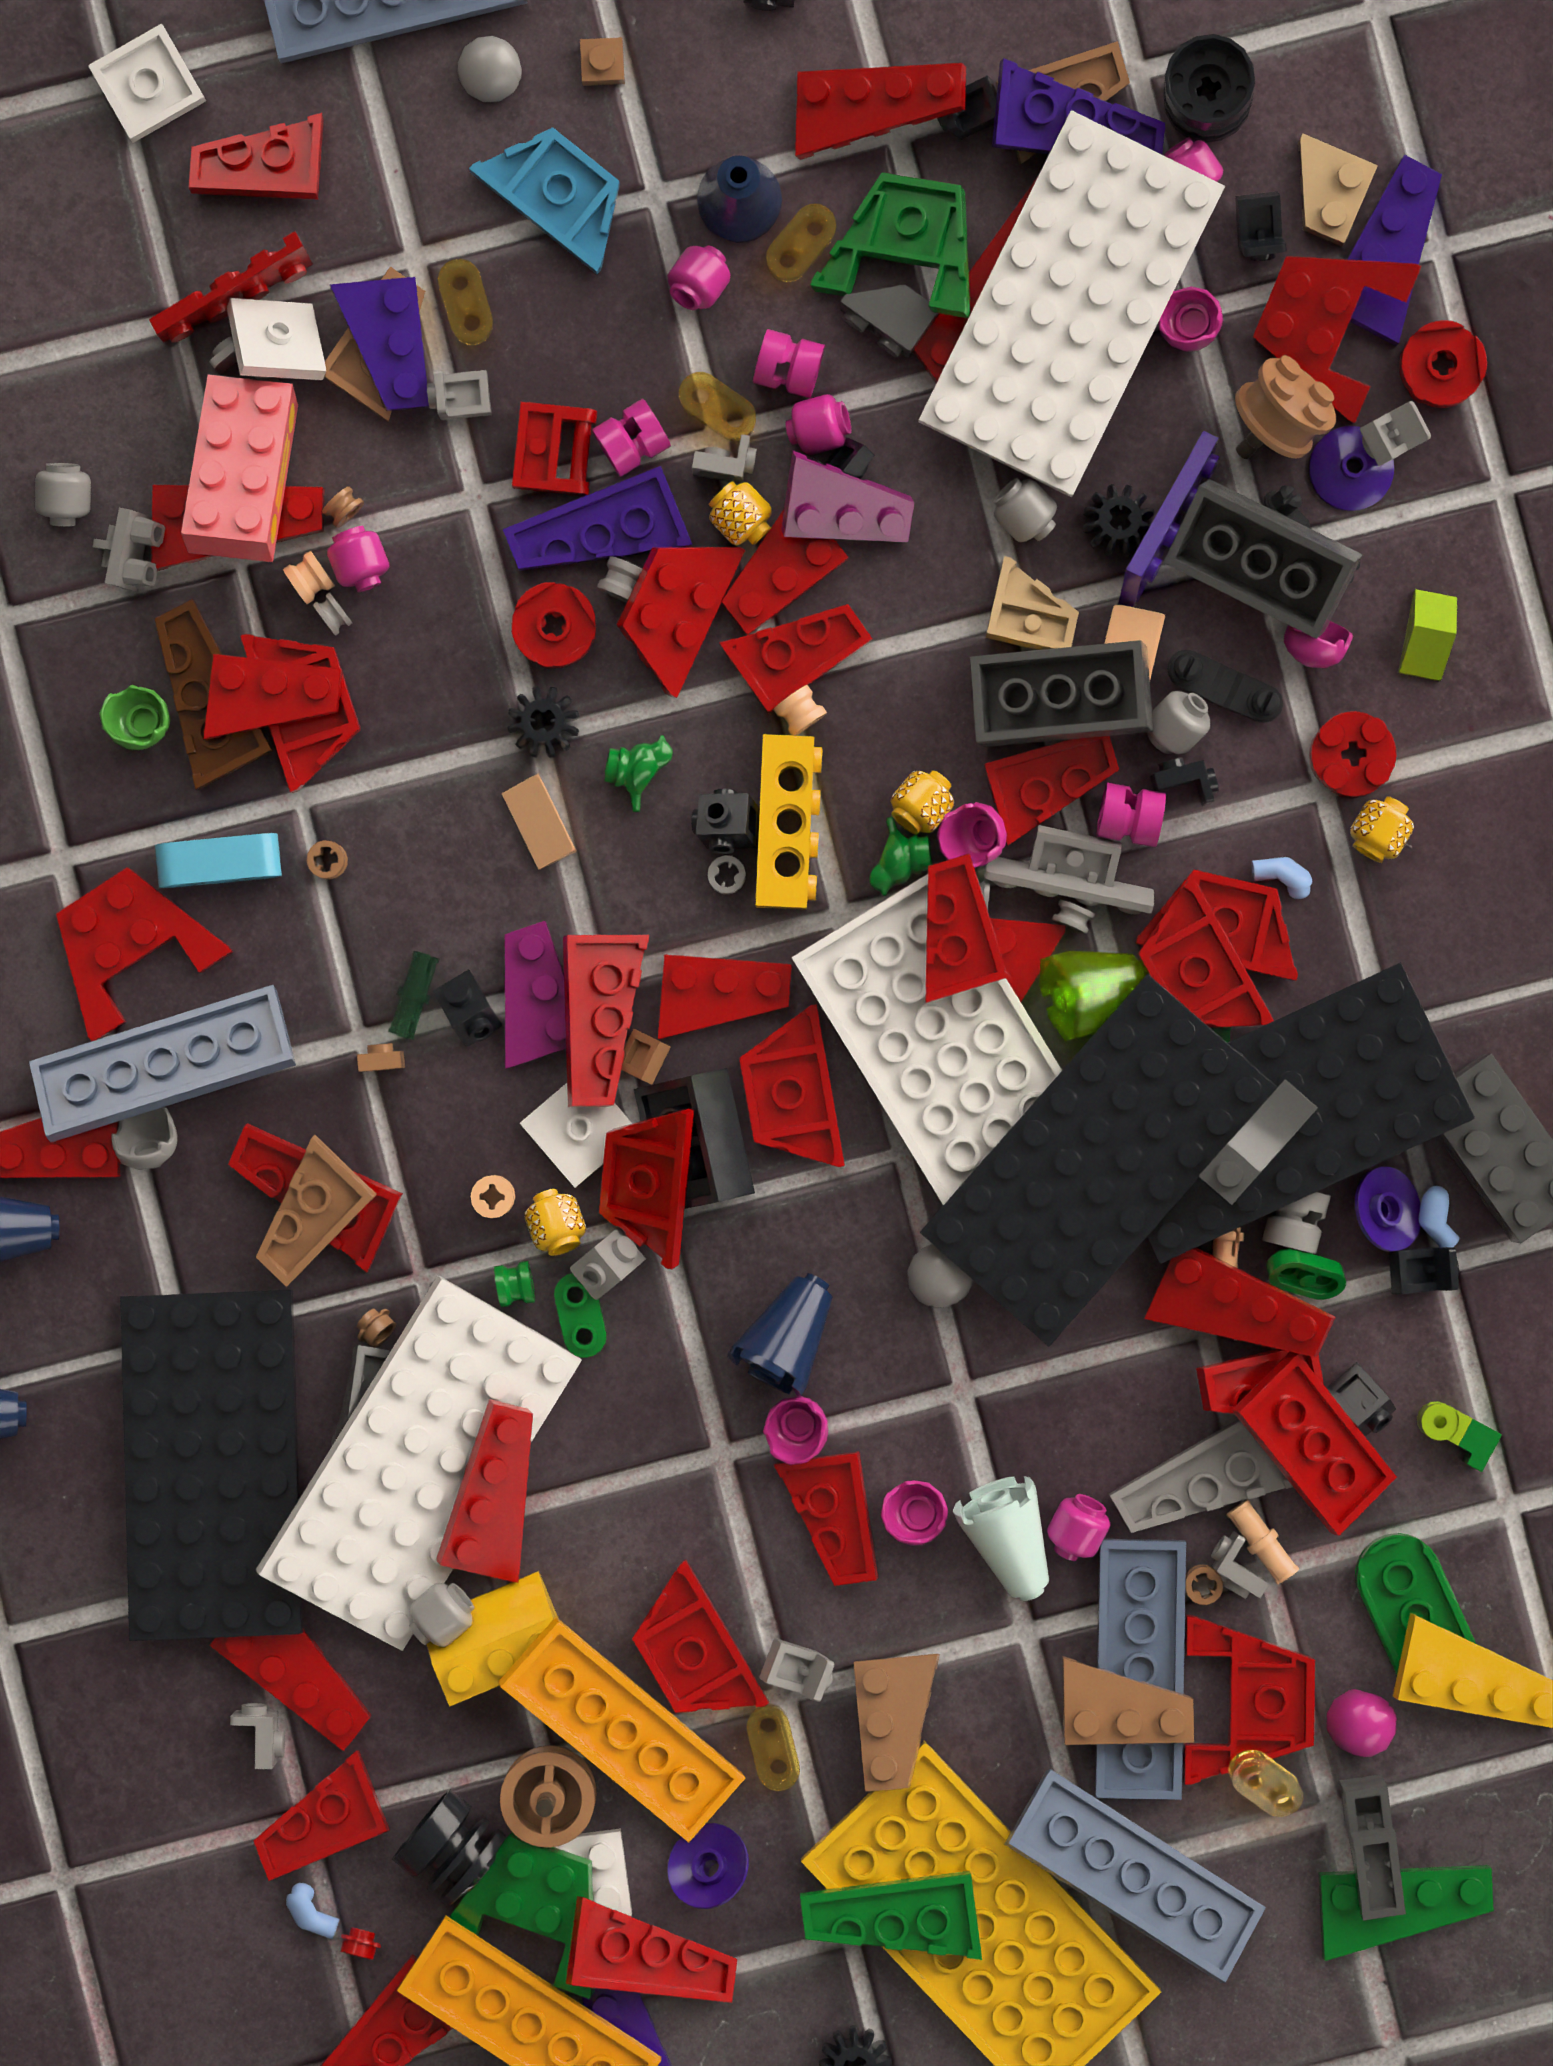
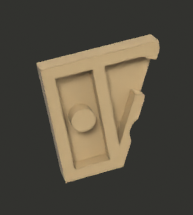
[1298,134,1378,247]
[985,556,1079,650]

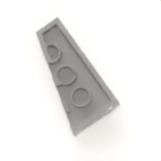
[1109,1419,1293,1533]

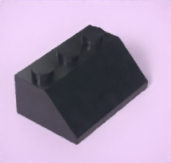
[633,1068,755,1209]

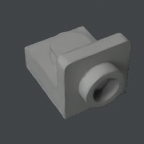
[692,434,757,484]

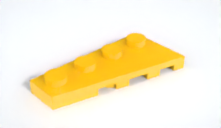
[1393,1613,1553,1728]

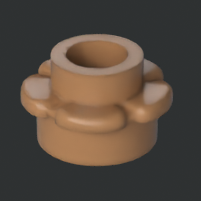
[357,1309,396,1348]

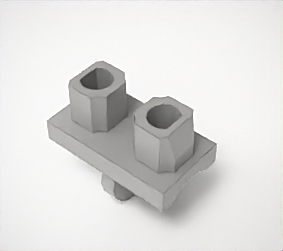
[92,508,165,592]

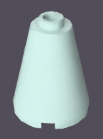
[953,1476,1049,1601]

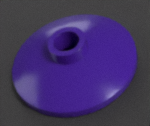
[1309,426,1394,511]
[1355,1166,1421,1252]
[668,1823,749,1909]

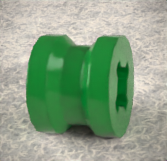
[494,1261,535,1308]

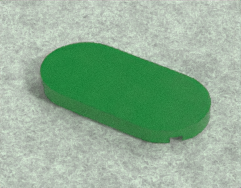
[1355,1533,1476,1676]

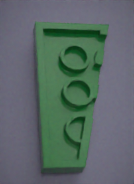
[1318,1865,1494,1961]
[800,1871,982,1960]

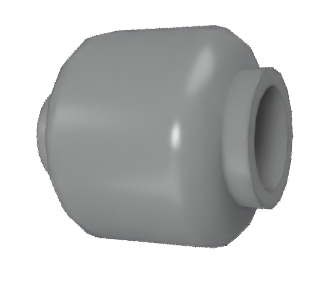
[35,463,91,526]
[993,478,1057,542]
[1147,691,1210,754]
[409,1583,474,1647]

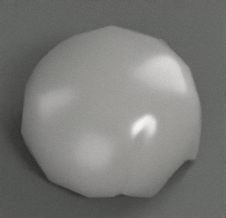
[457,36,522,102]
[111,1107,178,1170]
[907,1244,974,1308]

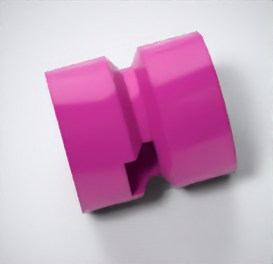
[753,329,825,399]
[592,398,671,477]
[1096,782,1166,847]

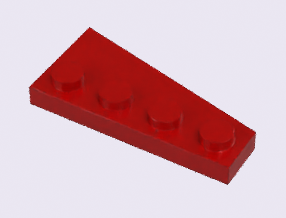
[210,1629,372,1751]

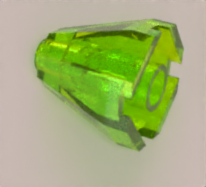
[1039,951,1147,1041]

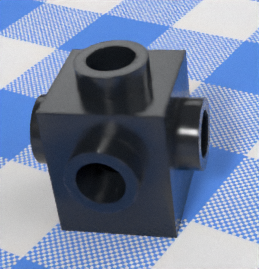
[691,789,760,854]

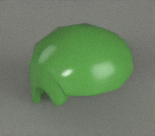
[99,685,170,750]

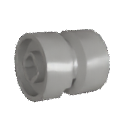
[1262,1192,1331,1254]

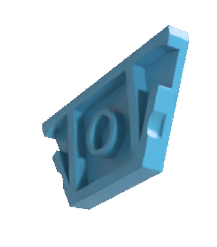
[469,128,620,274]

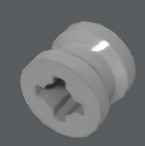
[596,556,642,603]

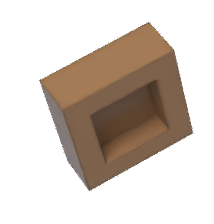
[580,37,625,86]
[621,1029,671,1085]
[357,1043,405,1072]

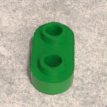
[1266,1248,1346,1300]
[554,1273,607,1358]

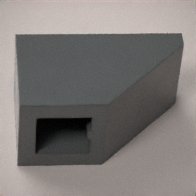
[840,285,939,359]

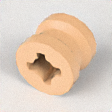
[283,550,335,604]
[773,685,827,736]
[470,1175,516,1218]

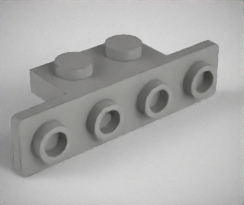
[985,825,1154,914]

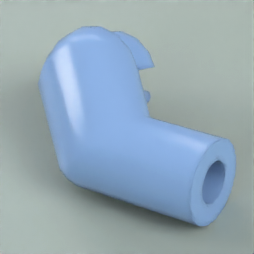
[1251,857,1312,899]
[1419,1186,1460,1247]
[286,1883,340,1939]

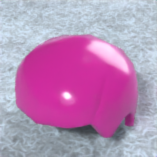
[1158,286,1223,352]
[1284,621,1353,668]
[937,802,1007,868]
[763,1396,829,1465]
[881,1480,948,1546]
[1327,1689,1397,1757]

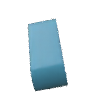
[155,833,282,888]

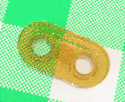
[766,204,836,282]
[438,259,494,345]
[679,372,756,441]
[747,1704,800,1791]
[1228,1750,1304,1817]

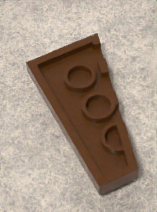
[155,599,273,790]

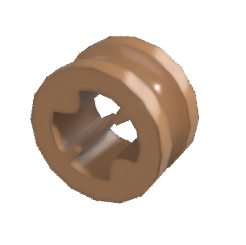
[322,486,364,528]
[307,840,348,880]
[1185,1564,1223,1605]

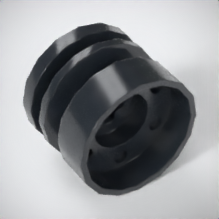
[1163,34,1255,143]
[392,1789,506,1907]

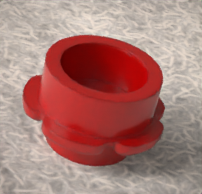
[340,1927,381,1960]

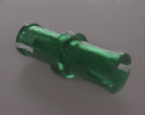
[388,951,440,1040]

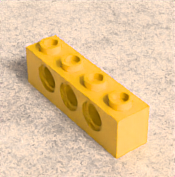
[756,734,822,910]

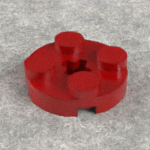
[1399,320,1487,408]
[511,582,596,669]
[1309,711,1397,798]

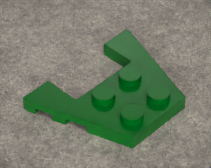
[810,172,970,318]
[450,1832,595,1999]

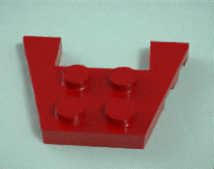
[1253,256,1422,423]
[56,867,233,1042]
[1183,1615,1315,1785]

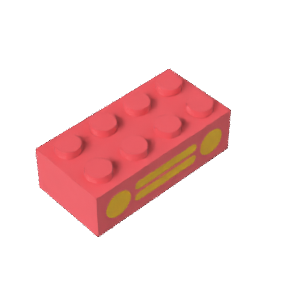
[181,375,298,562]

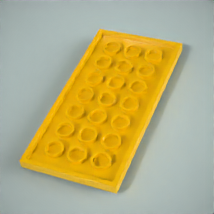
[801,1740,1161,2066]

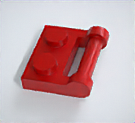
[512,402,597,497]

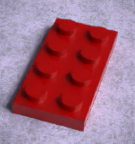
[1232,1352,1397,1536]

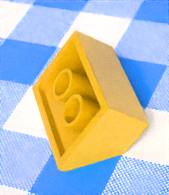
[427,1571,559,1707]

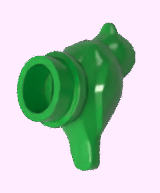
[604,735,673,812]
[869,816,932,896]

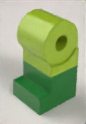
[1417,1401,1502,1472]

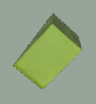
[1398,589,1457,681]

